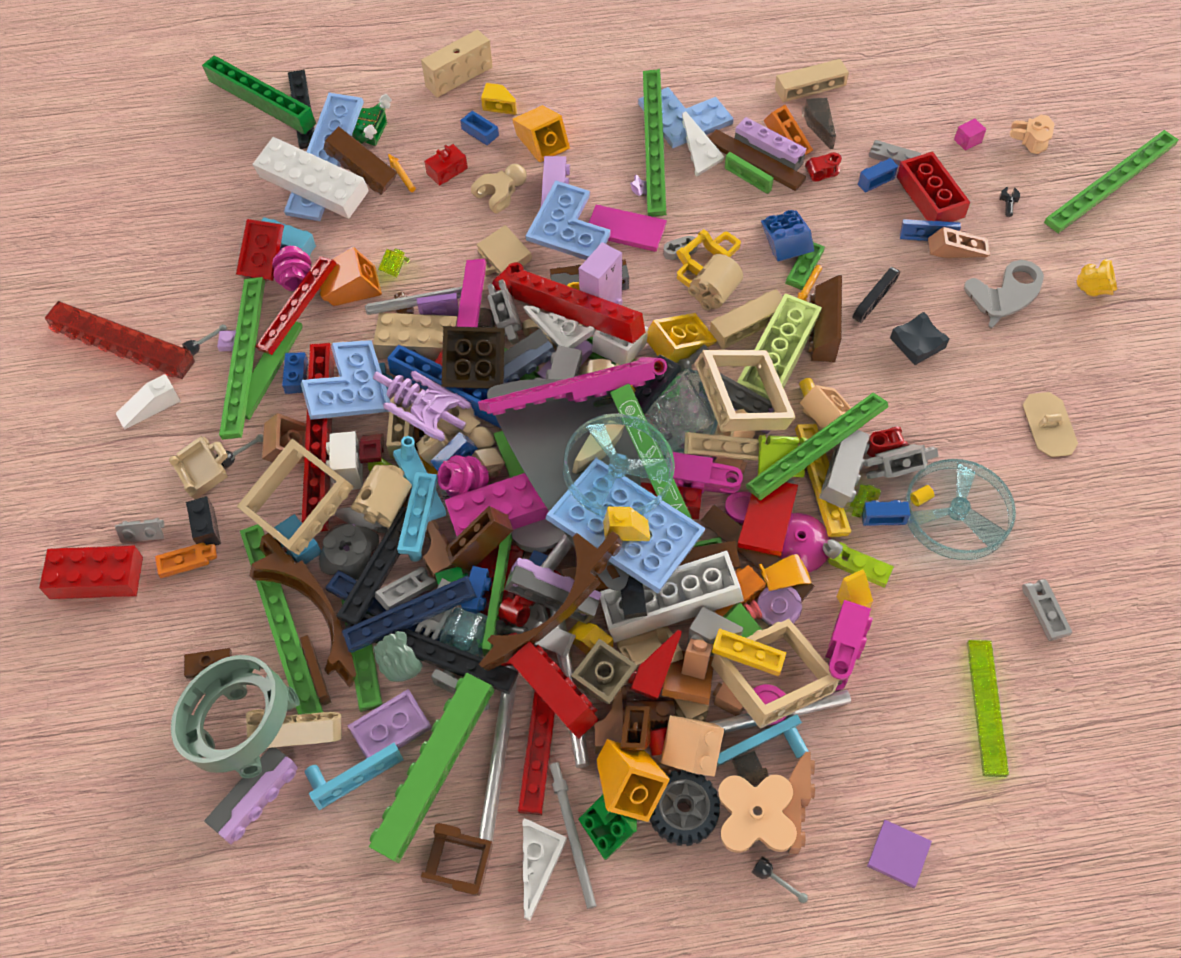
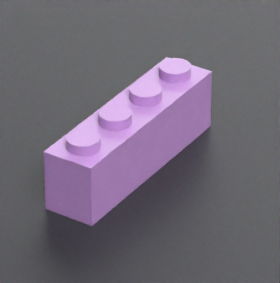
[541,156,570,206]

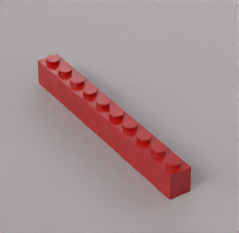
[301,343,335,532]

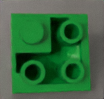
[578,794,637,860]

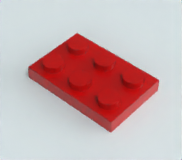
[236,219,284,281]

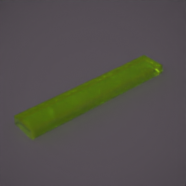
[967,640,1009,777]

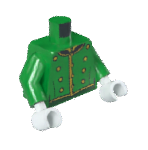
[352,94,392,146]

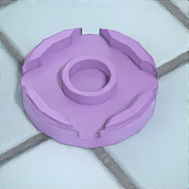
[757,586,802,626]

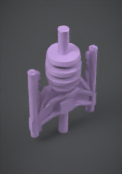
[373,371,472,442]

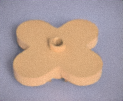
[718,775,797,853]

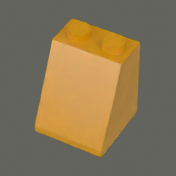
[512,105,570,162]
[597,739,670,822]

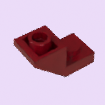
[359,433,384,464]

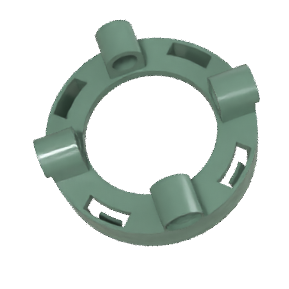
[171,655,300,778]

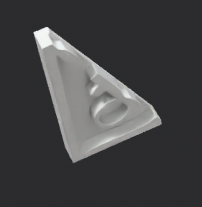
[682,111,724,177]
[524,305,595,348]
[523,818,567,921]

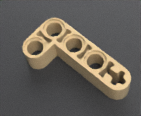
[246,709,342,748]

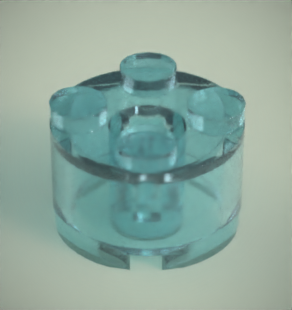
[439,607,487,657]

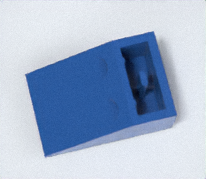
[761,210,814,261]

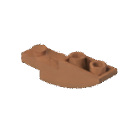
[782,752,815,854]

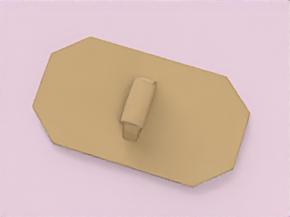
[1022,392,1078,457]

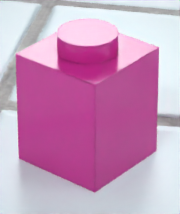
[954,118,987,151]

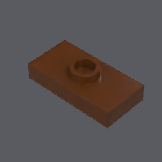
[184,648,232,678]

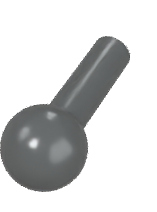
[677,345,709,374]
[496,620,529,636]

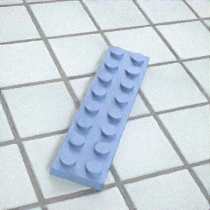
[284,93,364,221]

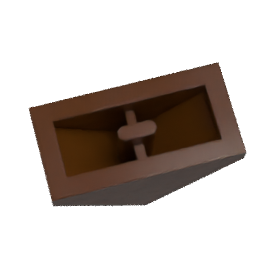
[620,706,651,750]

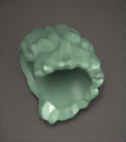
[373,631,423,682]

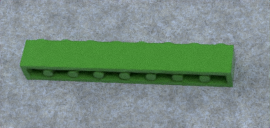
[369,673,495,863]

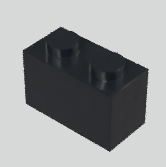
[186,496,221,546]

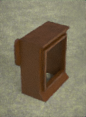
[421,823,493,896]

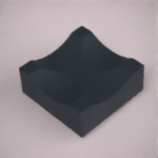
[890,312,950,365]

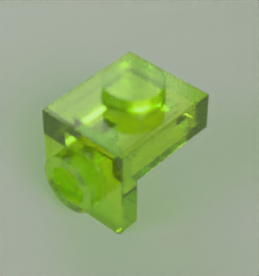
[378,248,409,278]
[850,484,881,518]

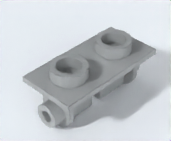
[115,518,164,543]

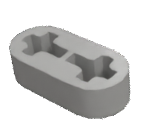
[663,236,698,260]

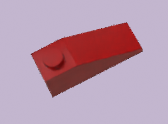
[627,630,682,700]

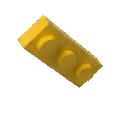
[711,628,786,677]

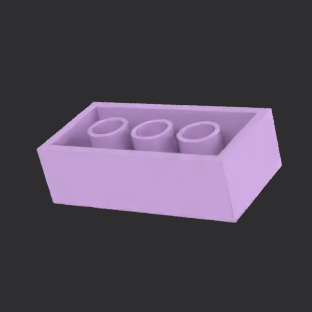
[579,242,623,305]

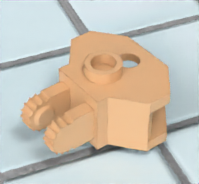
[1010,115,1054,154]

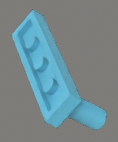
[393,436,446,522]
[397,472,438,562]
[717,714,809,767]
[305,743,404,810]

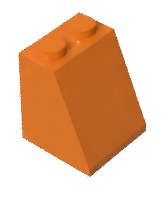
[320,247,382,306]

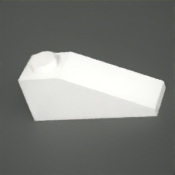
[116,374,181,429]

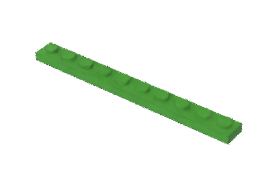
[643,69,667,217]
[1044,130,1179,234]
[219,277,265,440]
[240,524,323,715]

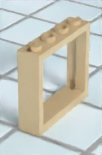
[695,350,796,432]
[237,439,354,555]
[711,619,839,729]

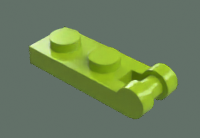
[828,542,894,588]

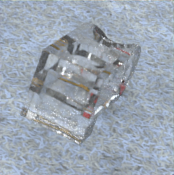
[644,406,674,448]

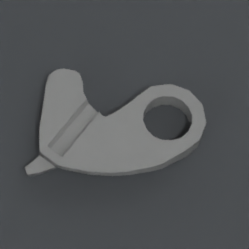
[964,260,1044,328]

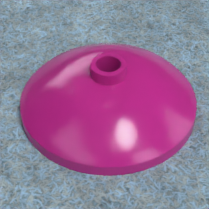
[779,513,831,573]

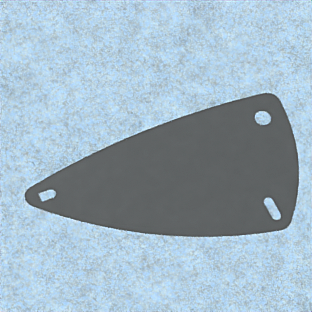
[487,379,641,591]

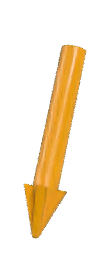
[388,154,416,193]
[797,265,822,301]

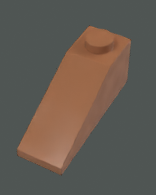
[928,227,990,258]

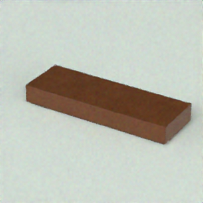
[300,635,332,705]

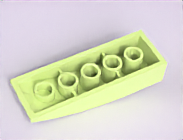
[737,293,822,400]

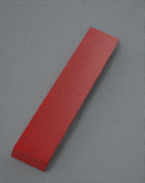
[255,256,337,355]
[518,690,555,816]

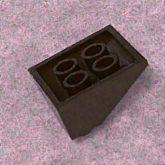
[441,326,505,389]

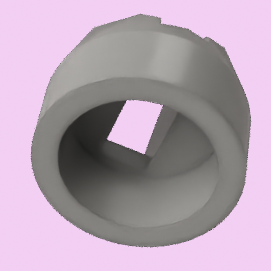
[823,540,843,559]

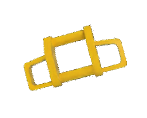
[676,229,741,288]

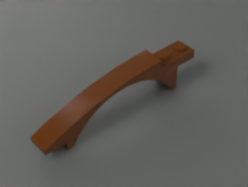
[479,531,623,671]
[249,533,357,687]

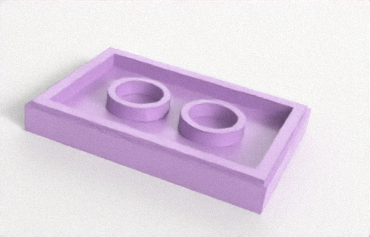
[348,689,432,759]

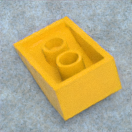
[647,313,717,363]

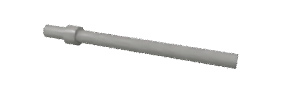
[550,762,597,909]

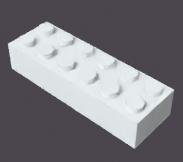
[253,137,369,219]
[600,551,744,643]

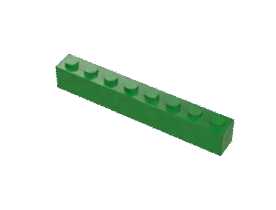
[202,55,316,134]

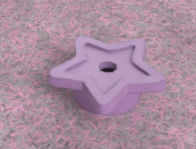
[630,175,647,196]

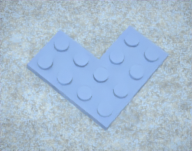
[638,87,734,149]
[526,180,610,260]
[301,340,390,420]

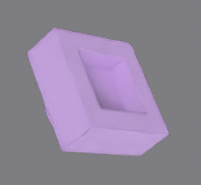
[217,330,236,352]

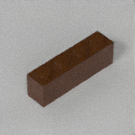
[323,126,397,195]

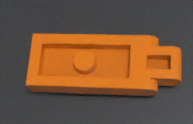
[155,543,217,578]

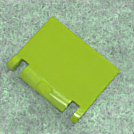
[758,435,807,477]

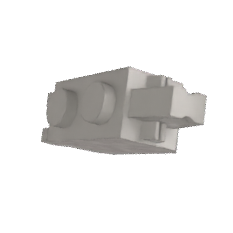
[488,279,522,345]
[864,444,939,479]

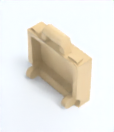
[477,225,532,276]
[169,436,228,499]

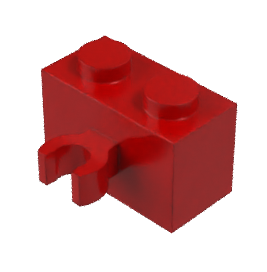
[424,144,468,186]

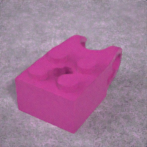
[668,452,743,494]
[825,600,873,692]

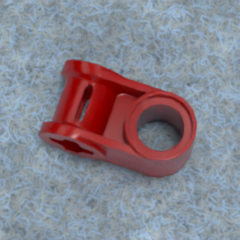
[805,152,842,182]
[492,262,524,296]
[866,426,909,457]

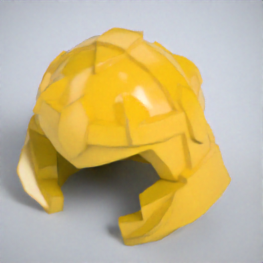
[1076,259,1118,296]

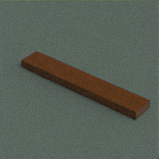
[708,129,806,191]
[700,504,815,603]

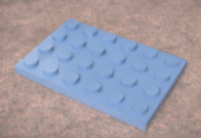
[546,458,706,593]

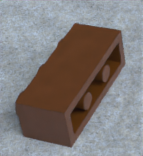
[446,506,513,572]

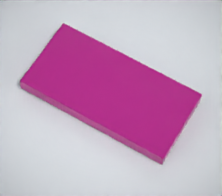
[589,204,667,252]

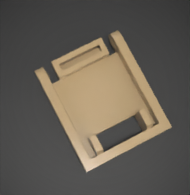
[617,626,683,669]

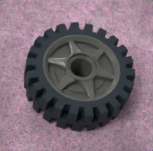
[650,770,720,846]

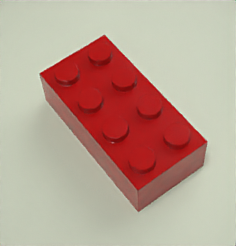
[896,151,971,222]
[39,545,143,599]
[509,641,599,739]

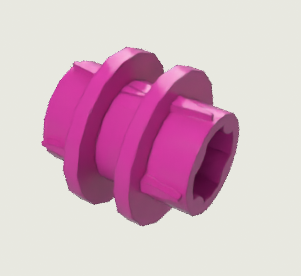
[272,245,312,291]
[437,455,489,497]

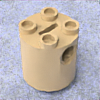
[688,254,743,311]
[351,465,412,528]

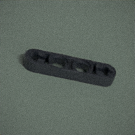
[852,267,901,323]

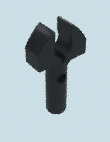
[999,187,1020,217]

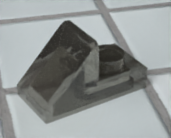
[732,751,769,787]

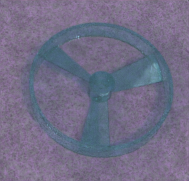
[563,414,675,517]
[904,459,1016,560]

